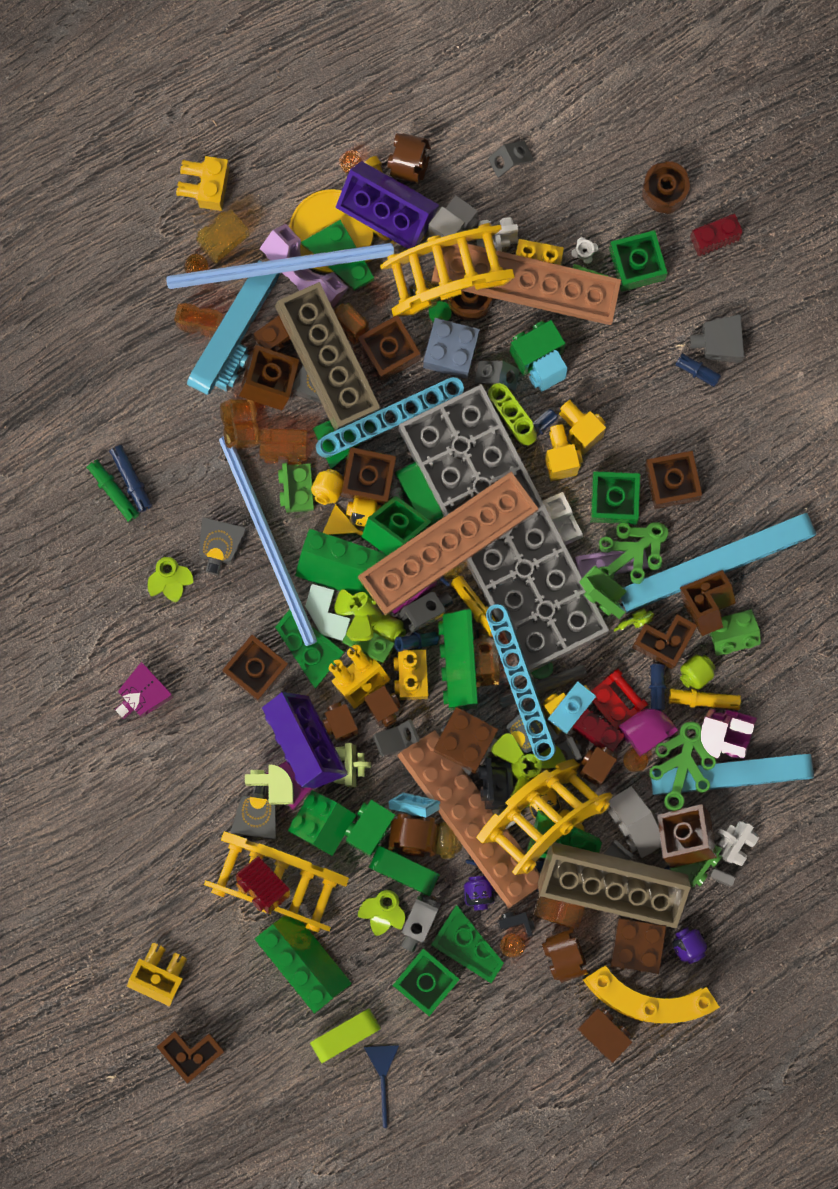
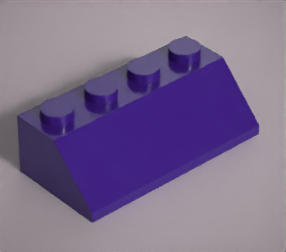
[335,161,439,249]
[262,692,348,788]

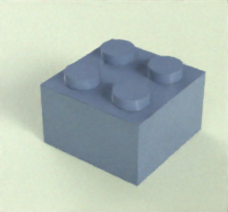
[423,318,480,379]

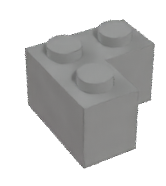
[428,195,478,238]
[608,786,661,858]

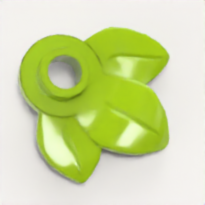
[148,557,193,603]
[614,608,654,632]
[358,890,405,936]

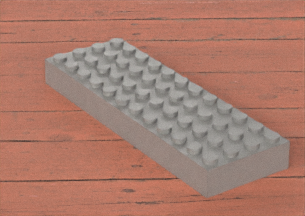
[399,384,609,673]

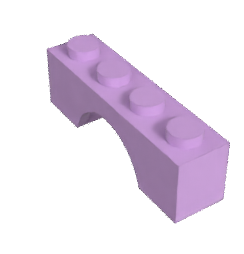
[260,224,348,307]

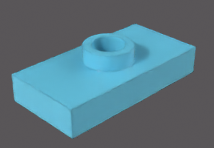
[548,681,596,734]
[389,793,440,817]

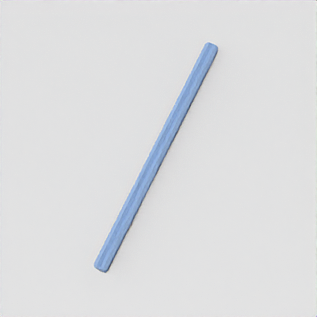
[166,243,394,289]
[219,435,317,646]

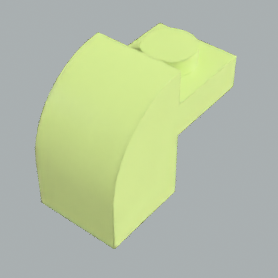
[245,765,294,805]

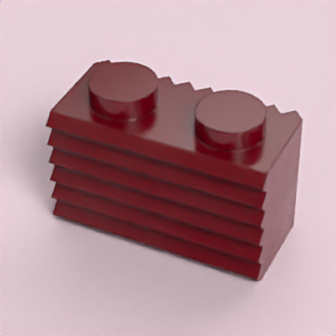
[690,214,743,257]
[572,709,624,752]
[236,856,290,914]

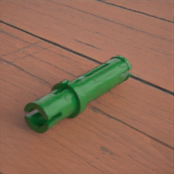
[86,459,140,523]

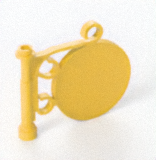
[289,156,424,273]

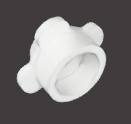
[571,237,598,264]

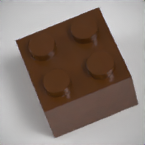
[358,315,421,382]
[239,345,299,411]
[340,447,396,505]
[645,451,702,509]
[222,635,289,703]
[434,707,498,773]
[657,804,717,868]
[610,919,666,974]

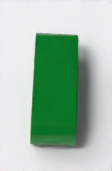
[395,462,444,526]
[368,846,440,896]

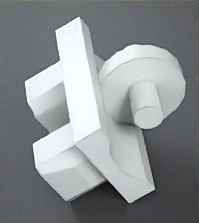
[477,217,518,252]
[717,821,759,866]

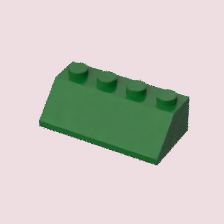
[295,528,387,598]
[438,609,477,710]
[255,915,352,1014]

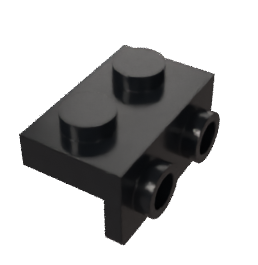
[479,757,513,810]
[497,911,535,938]

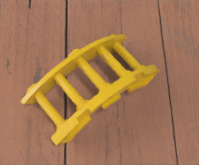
[380,223,515,317]
[476,759,613,875]
[204,831,349,933]
[583,966,720,1023]

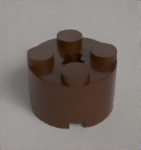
[387,133,431,184]
[642,161,690,214]
[447,291,493,321]
[388,814,439,857]
[542,928,589,983]

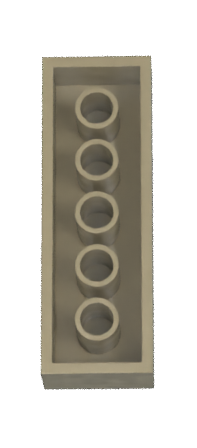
[275,282,380,431]
[537,842,691,929]

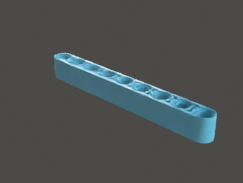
[621,513,817,613]

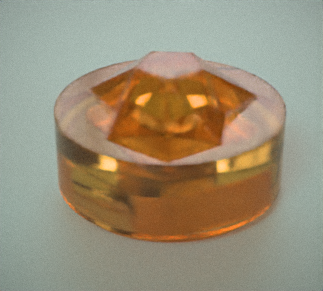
[339,150,363,173]
[184,254,208,273]
[623,749,648,772]
[500,933,525,958]

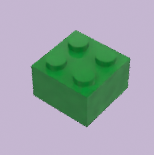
[609,230,667,292]
[510,320,565,376]
[590,471,640,524]
[361,496,432,556]
[288,790,356,856]
[345,800,396,858]
[392,949,460,1016]

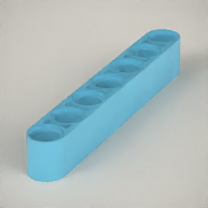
[187,260,280,395]
[316,377,464,458]
[486,604,556,761]
[651,754,814,795]

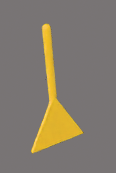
[323,504,363,536]

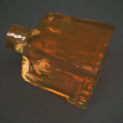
[473,628,500,687]

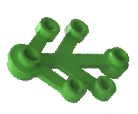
[599,522,668,584]
[649,722,716,811]

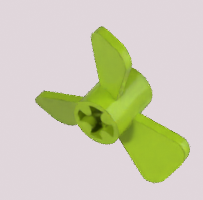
[334,590,382,641]
[491,733,566,807]

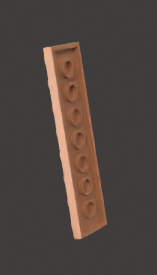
[431,244,621,325]
[358,472,538,616]
[397,730,540,909]

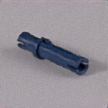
[109,445,153,513]

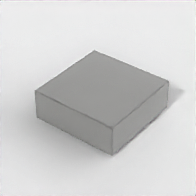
[708,868,735,887]

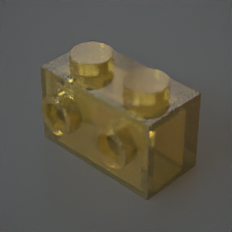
[196,209,250,264]

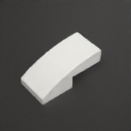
[542,492,583,545]

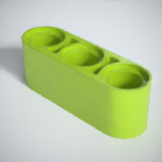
[488,383,537,445]
[310,1008,381,1064]

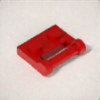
[591,668,649,731]

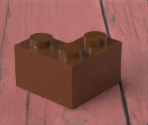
[680,570,736,636]
[632,615,698,670]
[157,1031,226,1084]

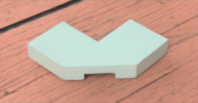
[305,584,350,642]

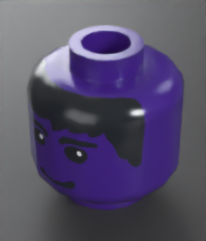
[464,876,496,911]
[672,927,707,964]

